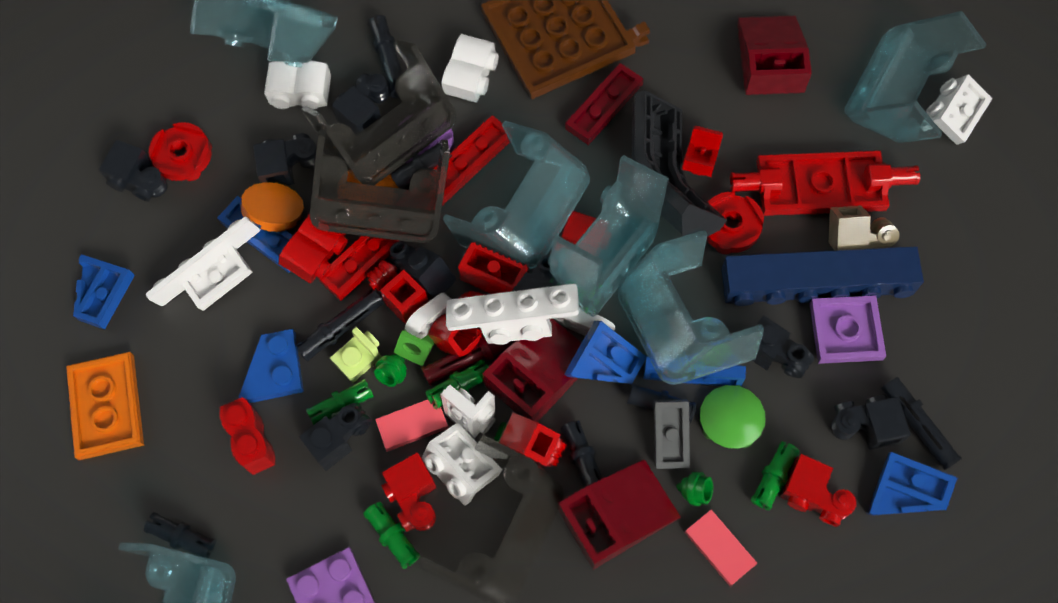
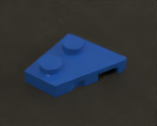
[73,254,135,330]
[564,321,647,384]
[239,329,304,403]
[867,452,957,515]

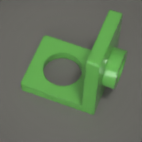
[393,330,435,367]

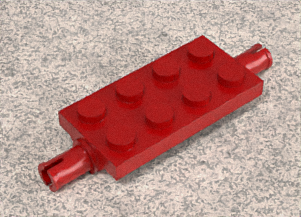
[730,151,920,216]

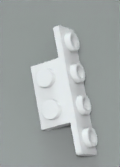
[146,217,260,311]
[446,284,579,345]

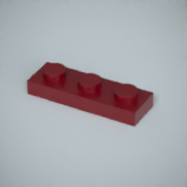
[565,63,644,145]

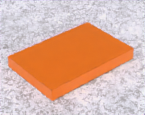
[66,352,144,460]

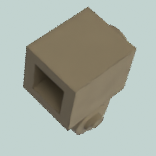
[828,206,900,251]

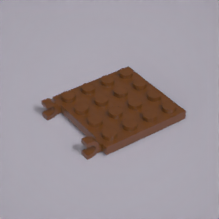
[481,0,650,100]

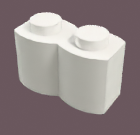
[441,34,499,102]
[264,61,331,110]

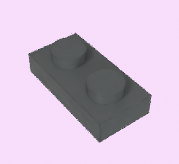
[654,399,690,469]

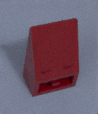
[737,16,812,95]
[483,318,581,422]
[558,459,681,570]

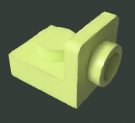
[330,327,381,383]

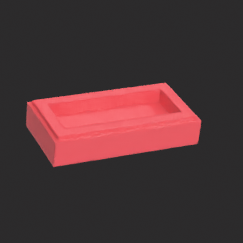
[375,400,449,452]
[684,509,757,587]

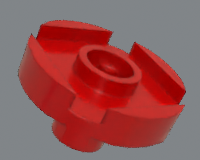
[149,122,212,181]
[705,192,764,255]

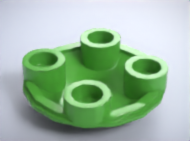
[700,385,765,449]

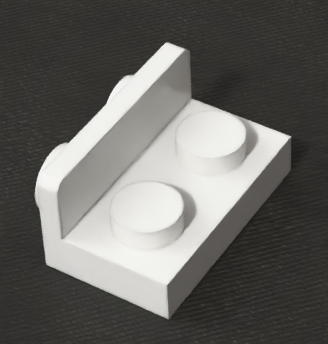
[921,74,992,145]
[441,385,496,439]
[422,422,502,506]

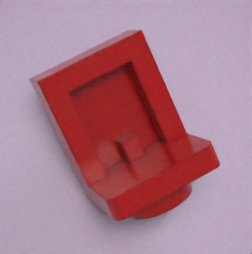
[682,126,723,177]

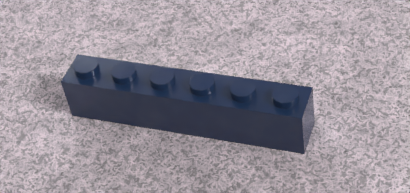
[721,247,924,306]

